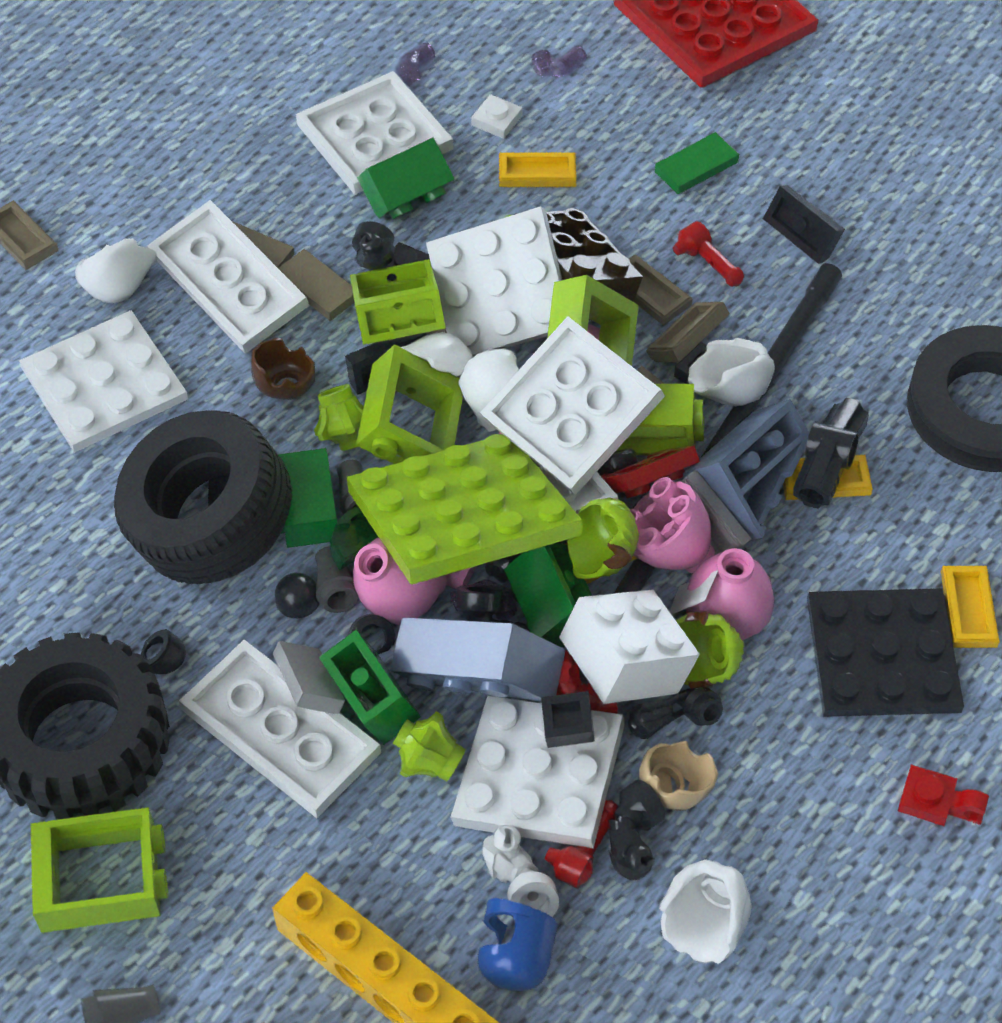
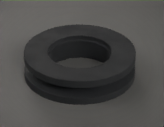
[907,325,1002,472]

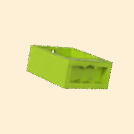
[350,259,446,345]
[547,275,639,366]
[356,345,463,464]
[616,384,705,456]
[31,807,168,933]

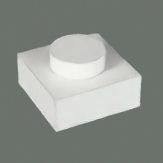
[471,94,523,139]

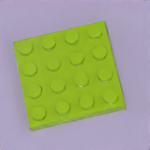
[347,434,583,585]

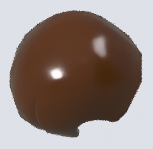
[251,338,315,400]

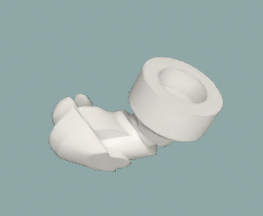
[482,826,559,917]

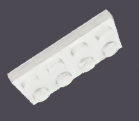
[147,200,309,354]
[179,640,381,818]

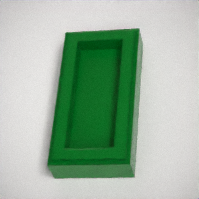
[654,132,739,195]

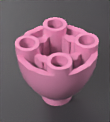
[630,477,715,573]
[353,538,447,626]
[686,548,774,640]

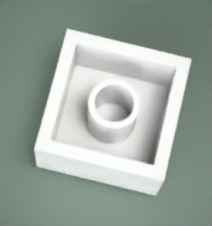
[559,590,700,704]

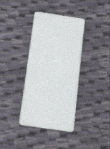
[670,570,718,615]

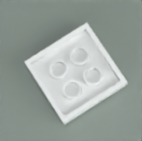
[296,71,453,195]
[426,206,562,357]
[19,310,188,453]
[480,316,665,495]
[451,696,625,849]

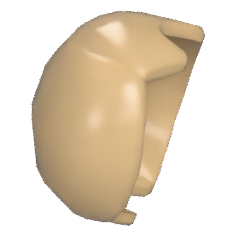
[639,741,718,811]

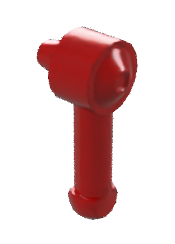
[673,221,744,287]
[544,800,618,889]

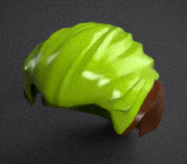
[567,497,639,579]
[676,611,745,688]

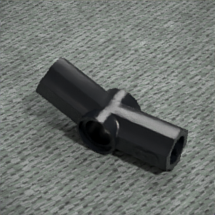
[793,398,869,509]

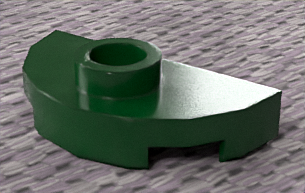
[330,507,379,570]

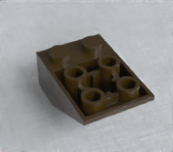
[514,208,643,321]

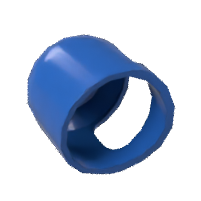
[477,898,558,992]

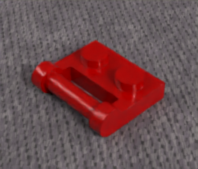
[600,445,700,498]

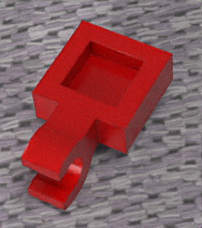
[898,765,989,826]

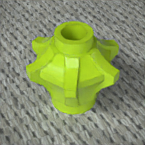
[314,384,364,451]
[392,711,466,782]

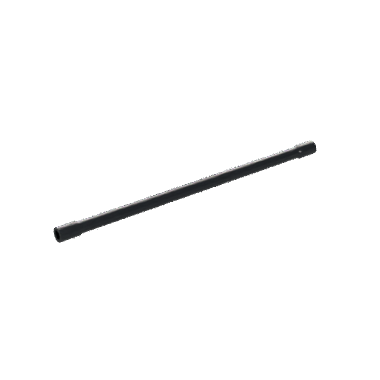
[613,263,842,594]

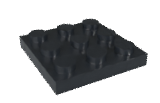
[807,588,964,717]

